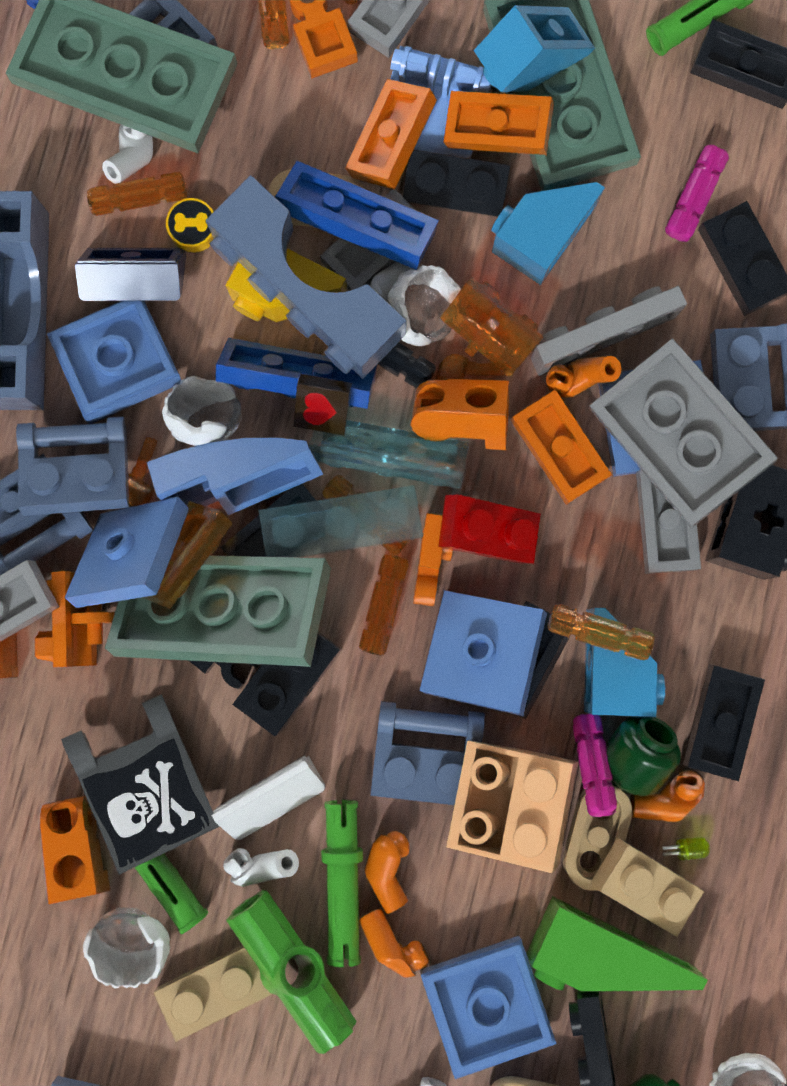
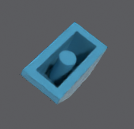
[474,5,595,93]
[491,182,605,285]
[584,608,665,717]

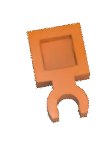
[290,0,358,79]
[413,513,453,607]

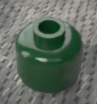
[606,717,681,796]

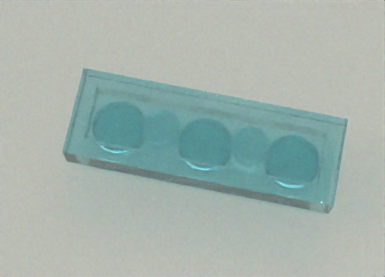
[309,420,469,489]
[259,485,423,558]

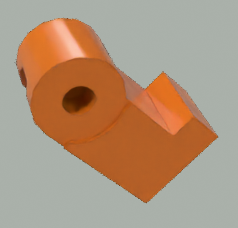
[411,379,509,450]
[40,795,110,904]

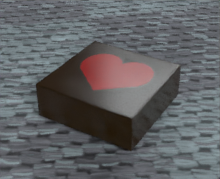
[293,374,352,436]

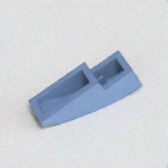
[147,438,323,515]

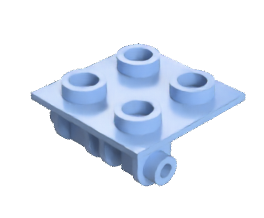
[390,46,492,159]

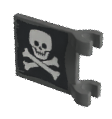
[61,694,219,875]

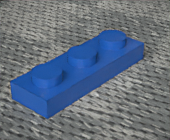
[275,161,439,270]
[215,338,377,409]

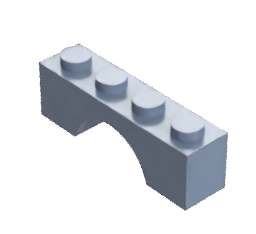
[206,175,407,379]
[0,191,49,410]

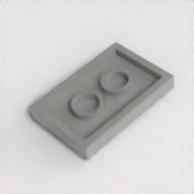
[589,338,778,528]

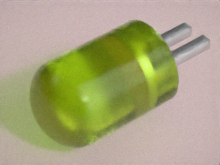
[662,837,710,861]

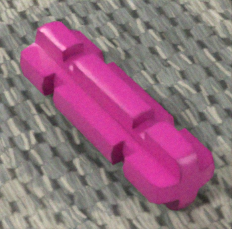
[665,145,729,242]
[573,714,617,817]

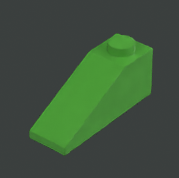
[526,896,708,992]

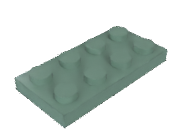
[5,0,238,153]
[483,0,641,191]
[105,555,331,667]

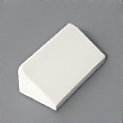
[211,755,325,840]

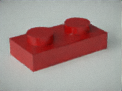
[438,494,541,564]

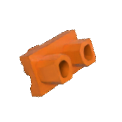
[35,571,115,667]

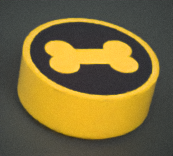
[166,198,214,253]

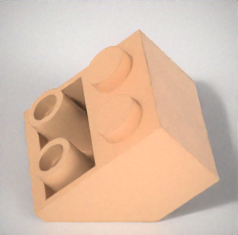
[446,740,579,873]

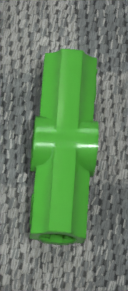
[226,890,357,1054]

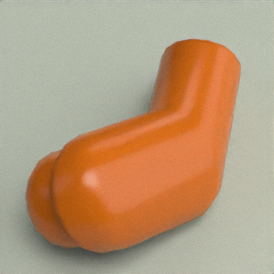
[546,356,622,398]
[630,770,705,822]
[365,831,410,914]
[359,909,429,978]

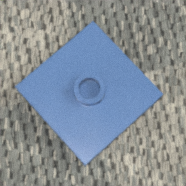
[47,301,181,424]
[64,497,189,608]
[419,590,547,716]
[420,935,556,1079]

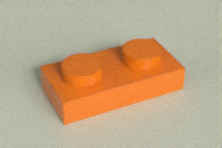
[345,79,437,190]
[443,91,554,155]
[510,389,612,505]

